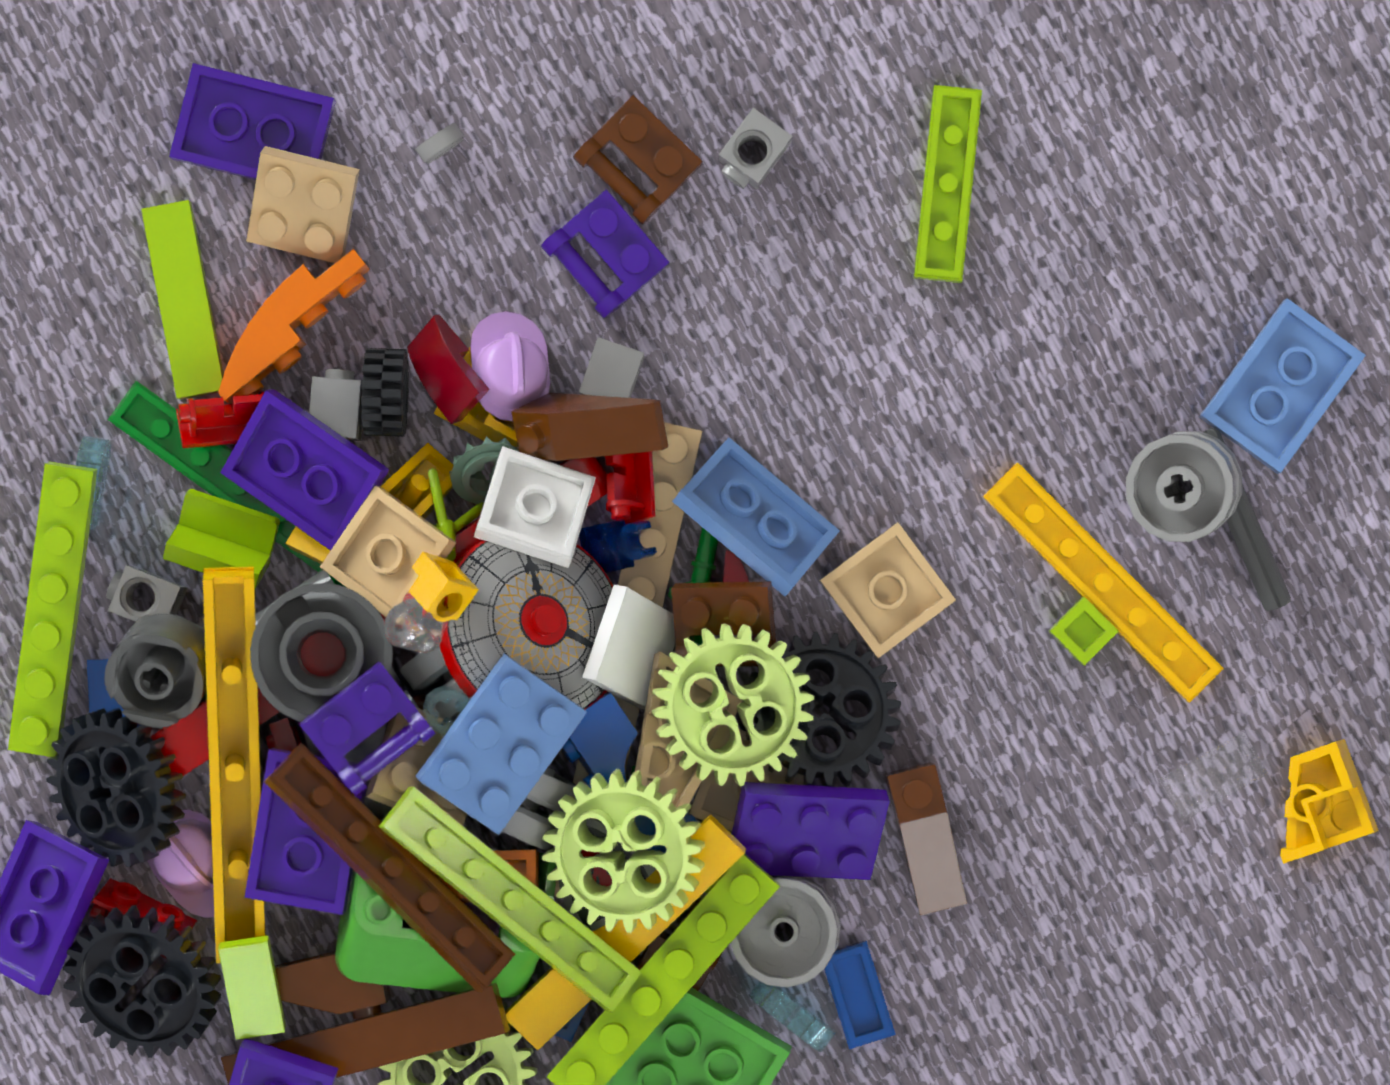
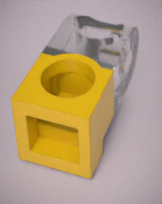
[384,552,479,654]

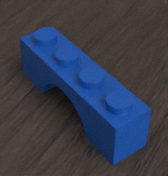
[561,691,697,853]

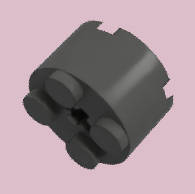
[105,614,207,728]

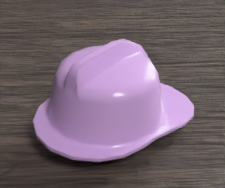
[470,311,550,422]
[147,810,214,918]

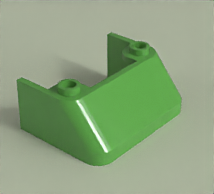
[335,853,557,998]

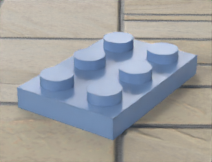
[1199,298,1366,474]
[672,437,840,596]
[416,653,587,835]

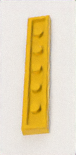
[982,462,1224,703]
[505,814,746,1050]

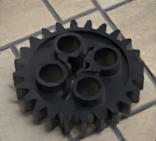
[742,632,901,787]
[46,708,186,867]
[63,905,222,1058]

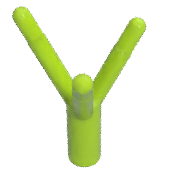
[428,468,484,561]

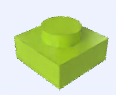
[1048,597,1119,666]

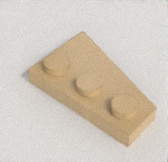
[635,651,743,808]

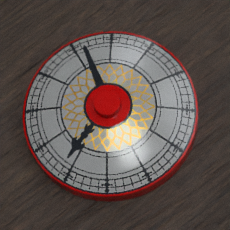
[436,540,613,710]

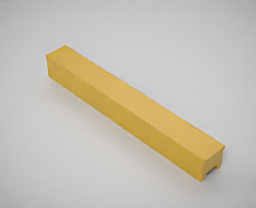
[203,566,265,963]

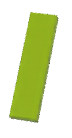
[913,85,982,283]
[141,200,224,400]

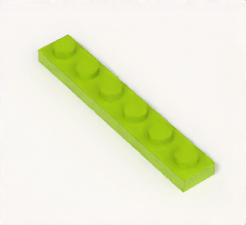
[8,461,98,757]
[378,787,642,1012]
[547,854,781,1085]

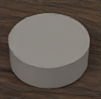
[415,122,465,164]

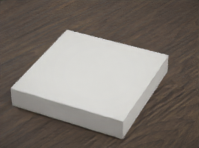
[474,446,596,568]
[582,585,676,710]

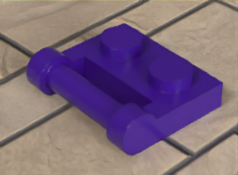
[541,189,670,319]
[299,661,436,796]

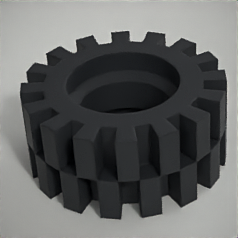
[361,348,409,437]

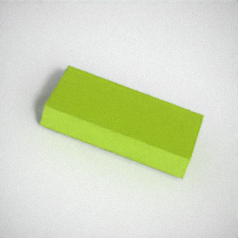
[218,935,286,1040]

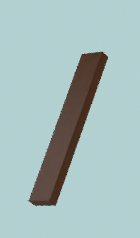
[264,744,516,993]
[221,983,510,1085]

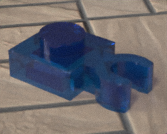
[579,520,657,573]

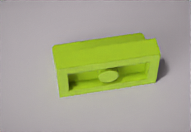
[163,489,280,589]

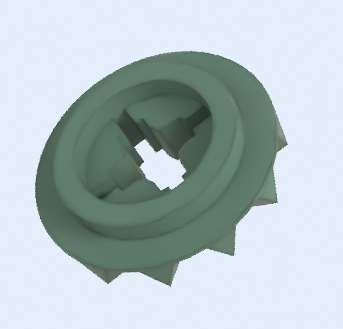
[449,436,519,504]

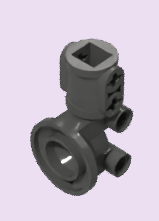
[250,569,419,821]

